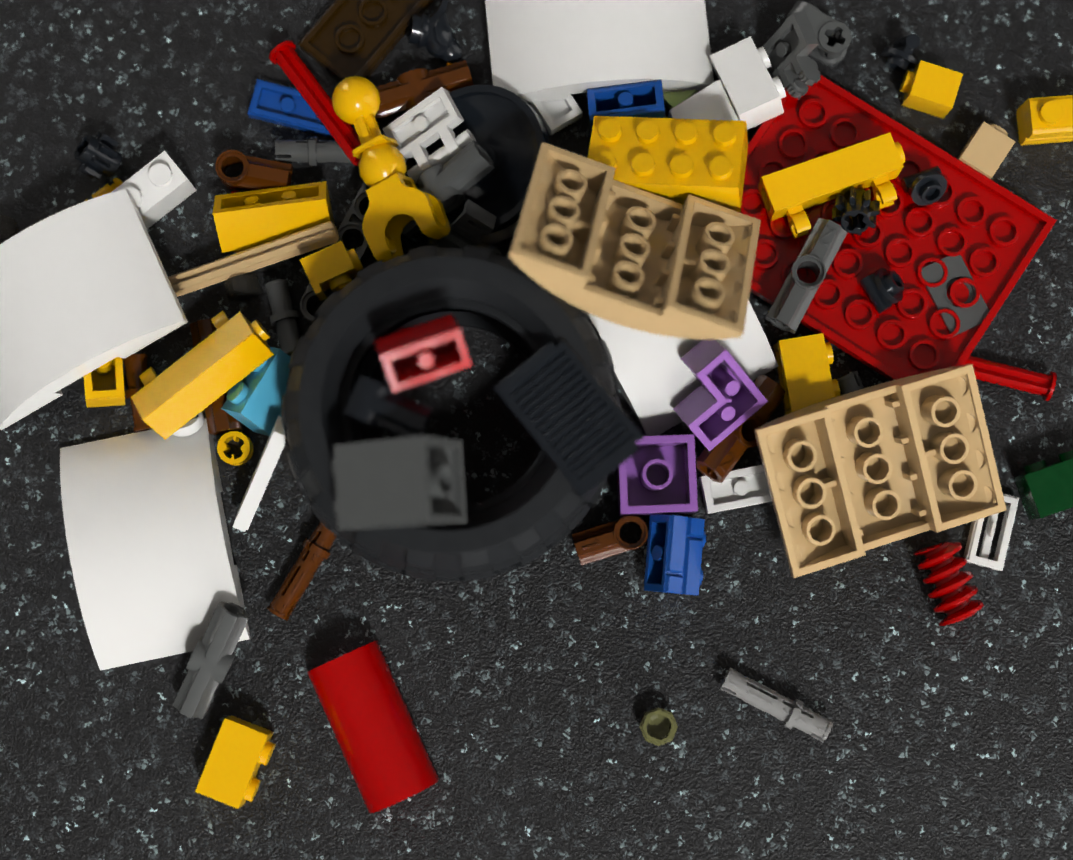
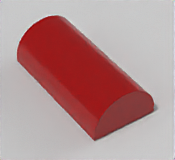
[307,640,439,814]

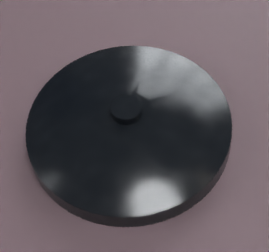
[407,85,549,235]

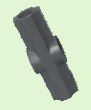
[402,140,495,238]
[765,218,848,333]
[172,601,250,719]

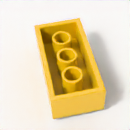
[588,116,748,212]

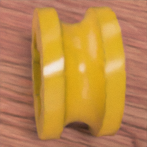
[217,431,254,466]

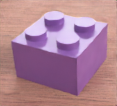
[616,434,698,516]

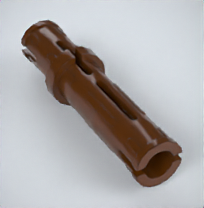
[267,521,337,621]

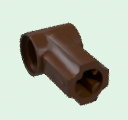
[215,150,293,191]
[572,515,648,566]

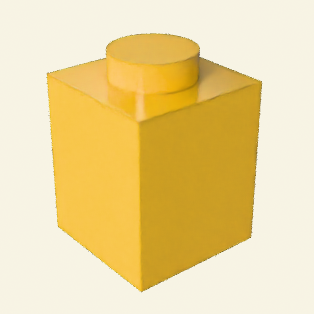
[900,60,963,119]

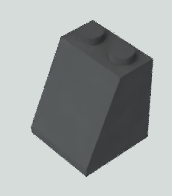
[332,435,467,530]

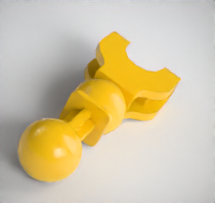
[332,76,450,262]

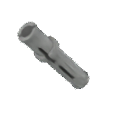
[719,667,834,743]

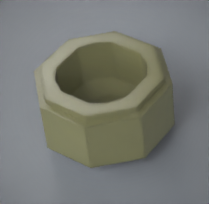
[639,706,678,746]

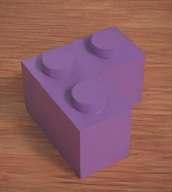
[673,339,768,451]

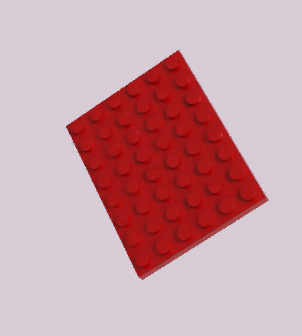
[740,75,1057,381]

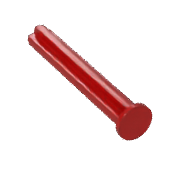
[269,40,361,166]
[964,356,1057,401]

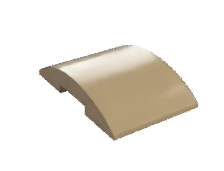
[509,142,761,339]
[754,364,1007,578]

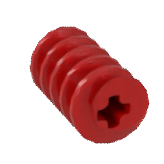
[913,542,984,626]

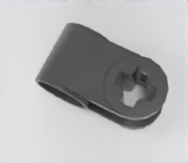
[783,1,852,66]

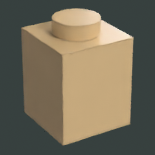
[957,122,1016,179]

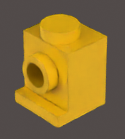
[300,240,364,301]

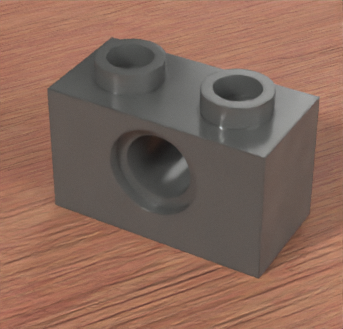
[921,251,989,337]

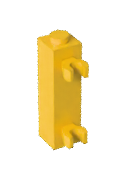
[758,132,905,239]
[131,310,274,439]

